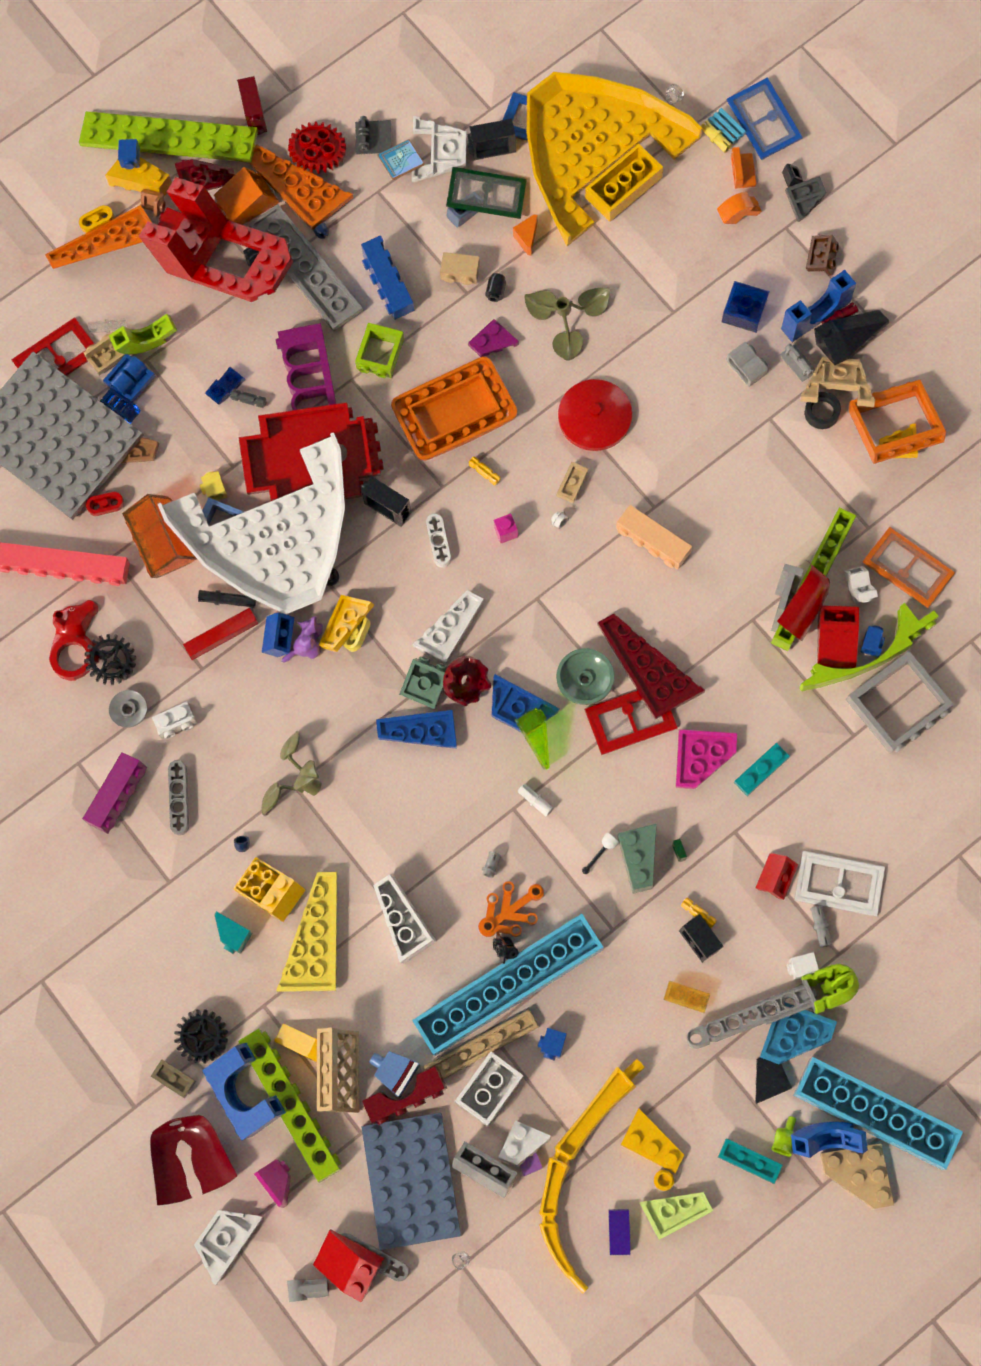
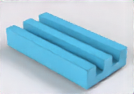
[708,108,746,144]

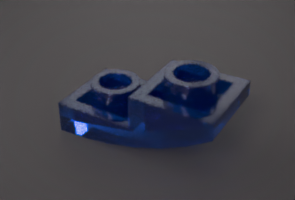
[205,367,245,405]

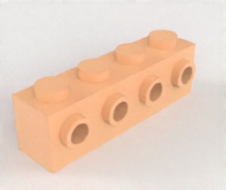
[616,505,692,570]

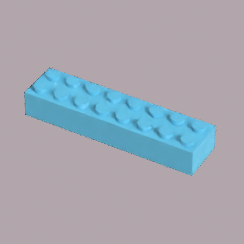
[793,1057,963,1170]

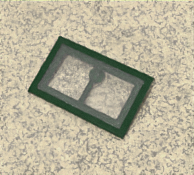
[446,167,527,219]

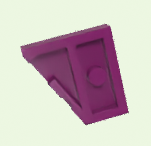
[468,319,519,357]

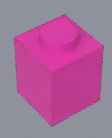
[493,513,518,544]

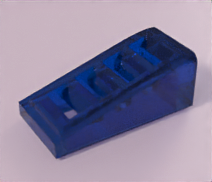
[100,388,141,424]

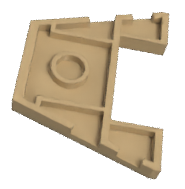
[801,357,875,407]

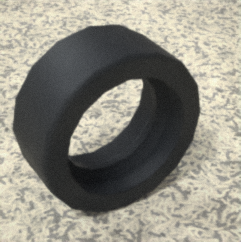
[804,391,841,429]

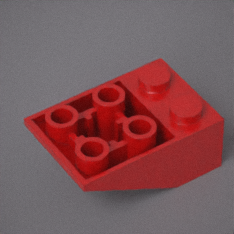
[817,605,859,668]

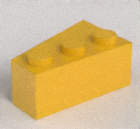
[105,157,172,196]

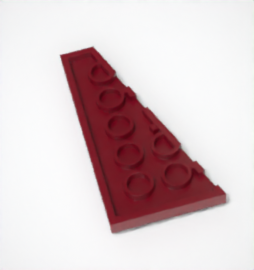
[597,614,705,719]

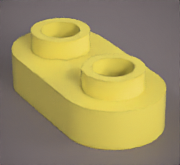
[343,617,370,652]

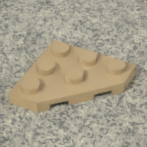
[820,1143,894,1209]

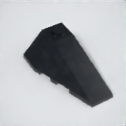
[814,310,889,365]

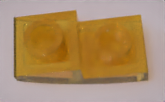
[663,981,710,1013]

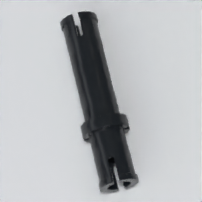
[198,590,256,608]

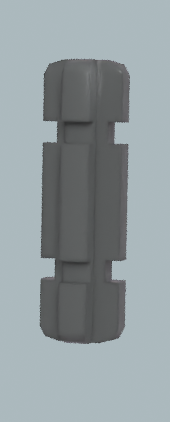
[230,389,266,408]

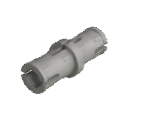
[810,906,832,948]

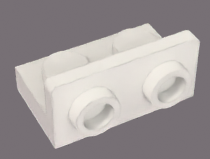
[152,701,197,739]

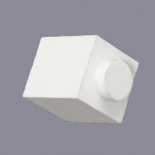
[787,952,819,980]

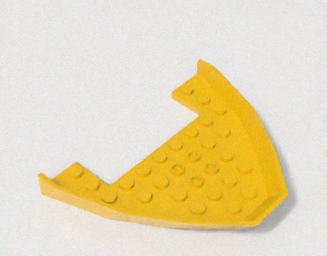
[527,72,703,246]

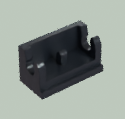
[679,914,724,963]

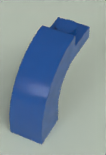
[791,1122,868,1158]

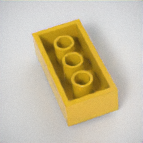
[585,143,663,222]

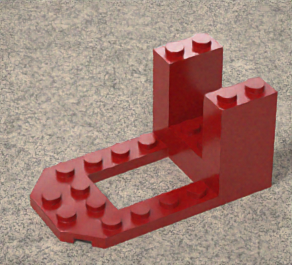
[139,177,293,302]

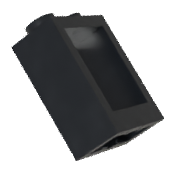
[467,118,516,160]
[361,477,412,527]

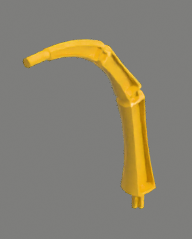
[539,1059,645,1294]

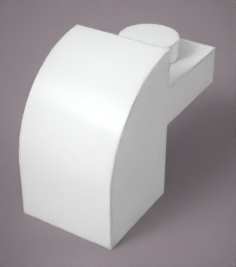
[845,566,878,604]

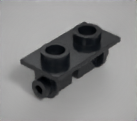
[493,931,519,964]

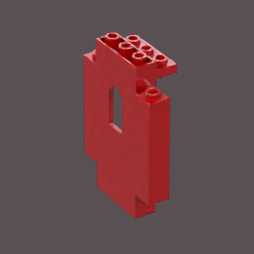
[238,402,384,501]

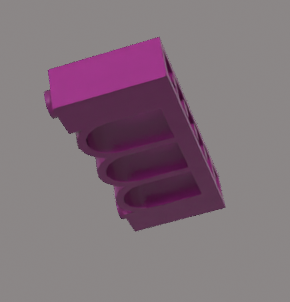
[275,323,336,410]

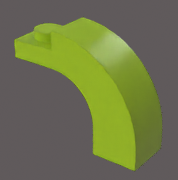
[109,314,177,354]

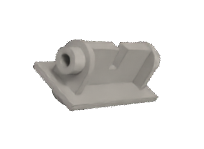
[780,344,815,382]

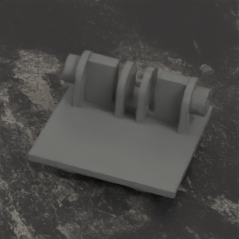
[355,116,391,154]

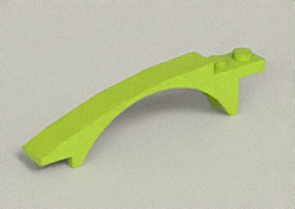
[799,603,939,691]

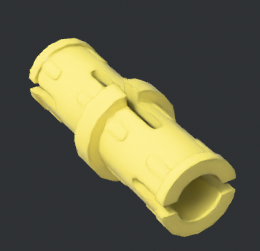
[701,120,733,153]

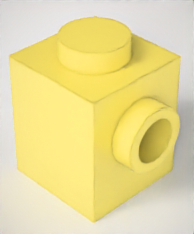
[200,471,228,501]

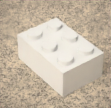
[455,1052,524,1127]

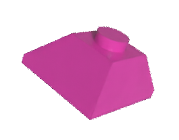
[254,1159,291,1208]

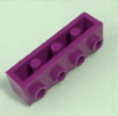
[82,752,147,834]

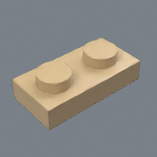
[556,462,589,503]

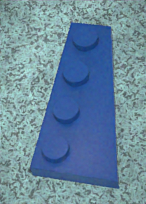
[376,710,457,749]

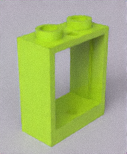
[355,322,404,378]

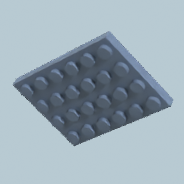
[361,1113,461,1250]

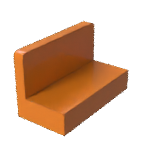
[731,147,756,189]

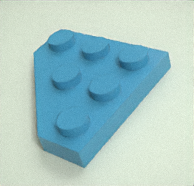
[760,1002,837,1064]

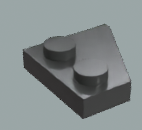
[785,176,826,222]

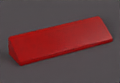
[183,608,258,660]

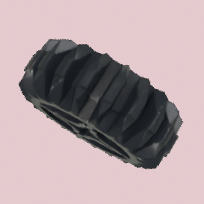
[84,634,136,685]
[174,1009,229,1064]

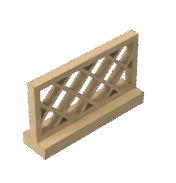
[317,1028,359,1113]

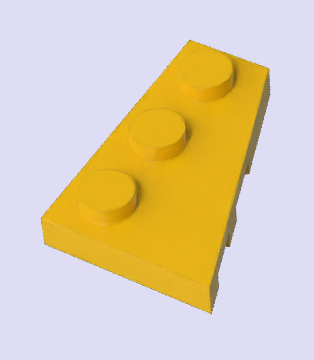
[319,595,374,652]

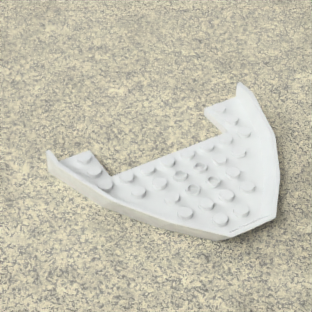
[158,432,345,614]

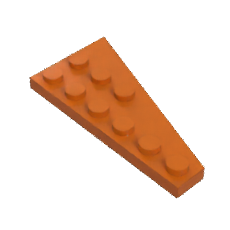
[248,145,354,230]

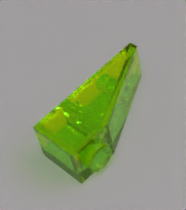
[514,708,550,770]

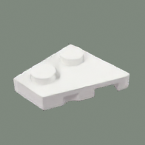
[499,1120,551,1167]

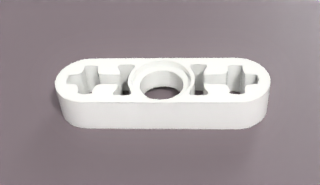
[426,514,451,567]

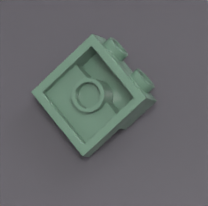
[399,656,447,709]

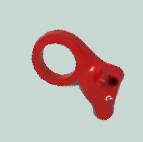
[49,600,99,681]

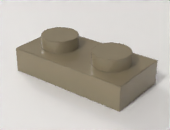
[151,1059,196,1098]

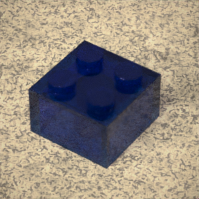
[722,281,770,333]

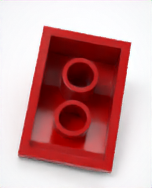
[313,1229,384,1302]

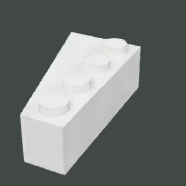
[373,874,437,964]

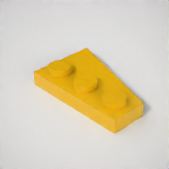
[621,1108,684,1173]

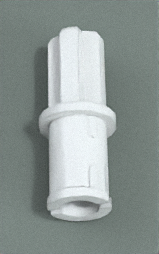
[518,784,553,817]

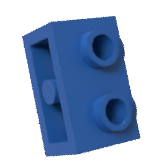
[262,612,295,657]

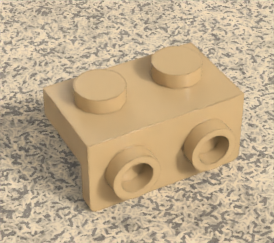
[84,332,129,376]

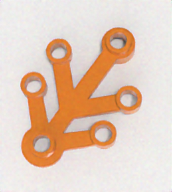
[478,881,544,937]

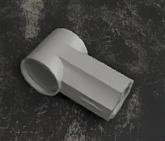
[287,1278,329,1302]

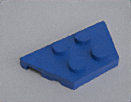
[492,674,560,735]

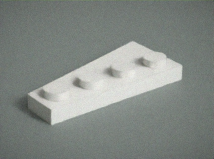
[412,590,484,664]

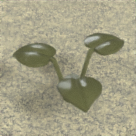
[524,288,610,361]
[261,731,322,816]

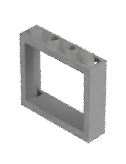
[846,651,953,754]

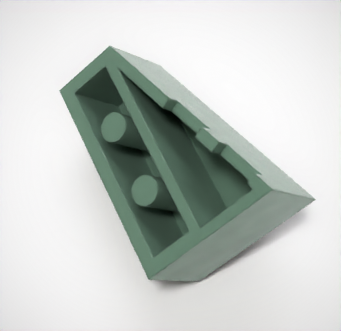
[618,824,656,894]

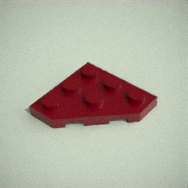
[175,159,235,191]

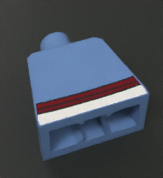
[369,1051,420,1098]

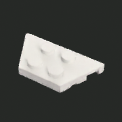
[194,1210,263,1285]

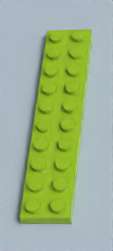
[79,111,258,163]

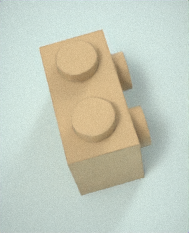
[440,252,480,285]

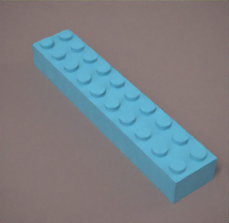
[412,914,604,1057]

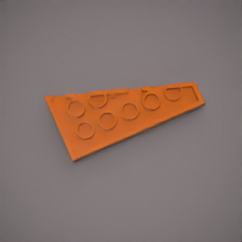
[45,205,152,269]

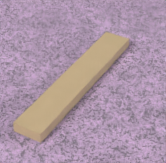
[423,1009,539,1079]

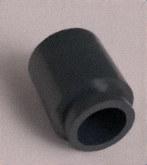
[485,273,506,302]

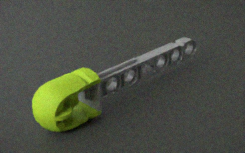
[687,964,859,1049]

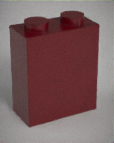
[237,76,267,135]

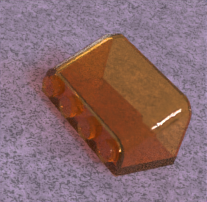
[122,494,197,578]

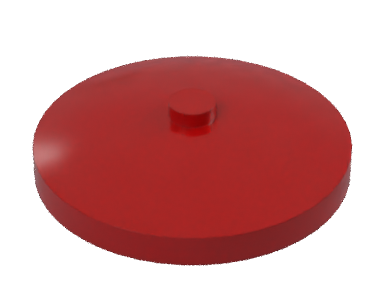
[558,379,632,451]

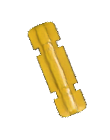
[468,456,501,485]
[681,898,717,928]

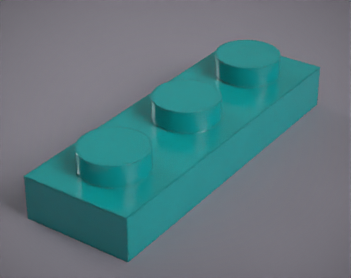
[734,743,790,796]
[718,1138,783,1184]

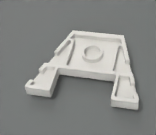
[412,116,467,182]

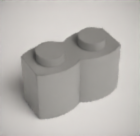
[726,342,768,387]

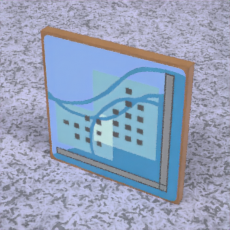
[377,139,425,180]

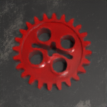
[288,121,346,174]

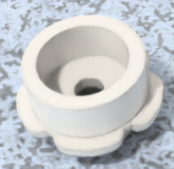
[551,511,568,529]

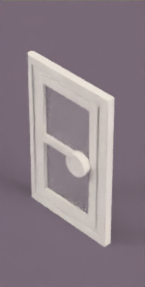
[794,851,885,917]

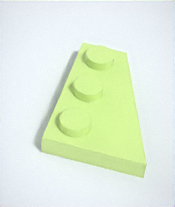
[639,1192,713,1240]

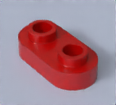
[86,492,124,516]

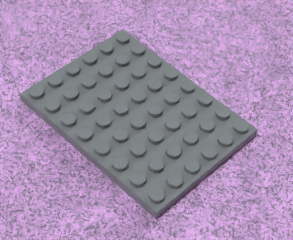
[0,352,144,520]

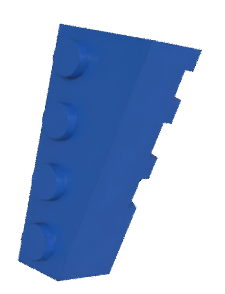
[361,235,415,320]

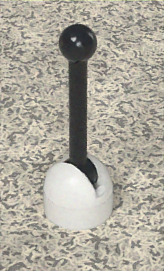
[582,832,619,874]

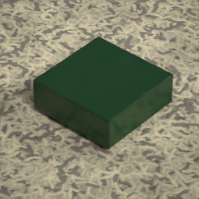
[672,839,687,862]

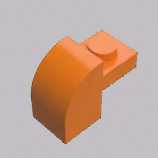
[717,192,762,224]

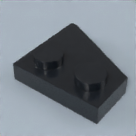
[755,1057,792,1104]

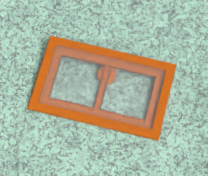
[862,527,955,608]

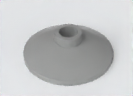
[109,690,147,728]

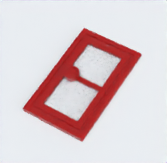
[11,317,94,376]
[584,691,678,755]

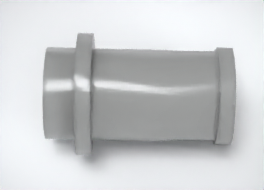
[482,851,501,878]

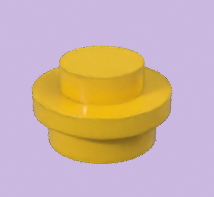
[654,1170,674,1191]

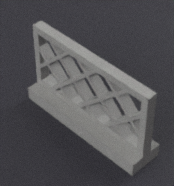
[771,564,804,632]

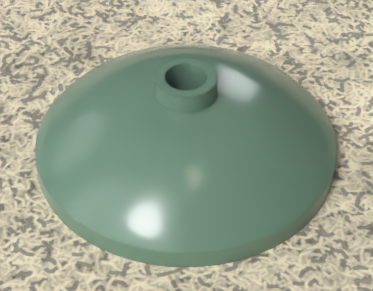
[556,648,614,705]

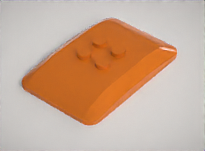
[391,357,517,461]

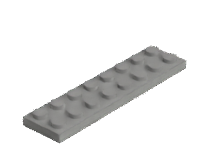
[249,204,363,331]

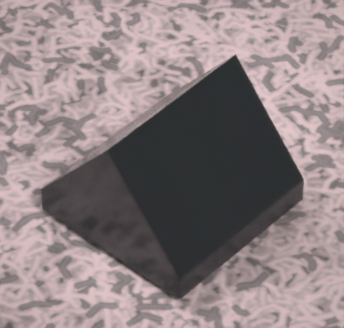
[782,164,803,187]

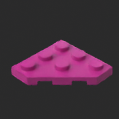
[676,729,737,789]

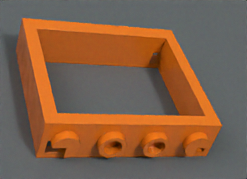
[849,380,946,464]

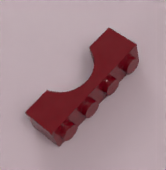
[362,1066,448,1125]

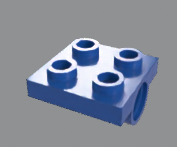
[103,354,156,403]

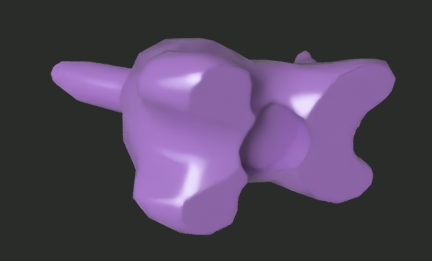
[281,616,323,663]

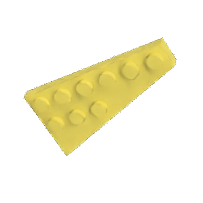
[276,872,337,992]

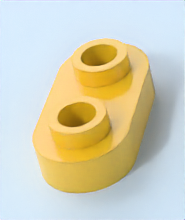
[79,205,114,233]

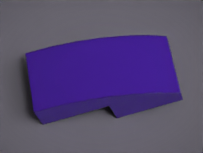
[608,1209,630,1255]

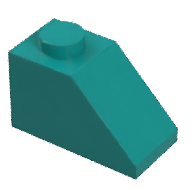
[214,911,253,954]

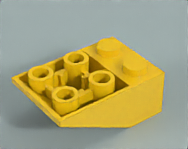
[233,857,305,922]

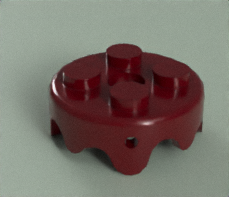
[443,656,491,706]

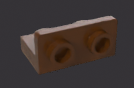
[806,235,839,276]

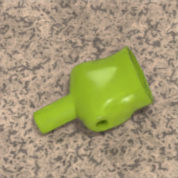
[771,1116,796,1157]

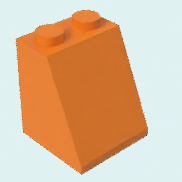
[213,167,279,225]

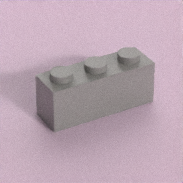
[452,1141,517,1198]

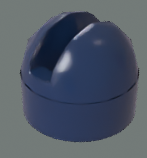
[313,223,329,239]
[234,836,250,852]

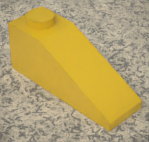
[274,1024,317,1063]

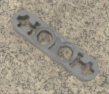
[168,760,189,836]
[341,1233,409,1282]

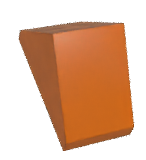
[513,214,538,256]

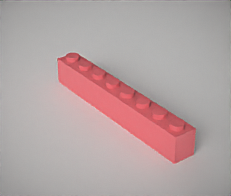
[0,542,130,586]

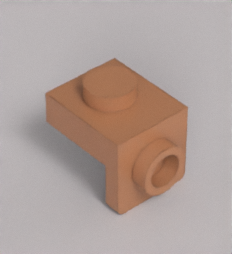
[141,189,166,217]

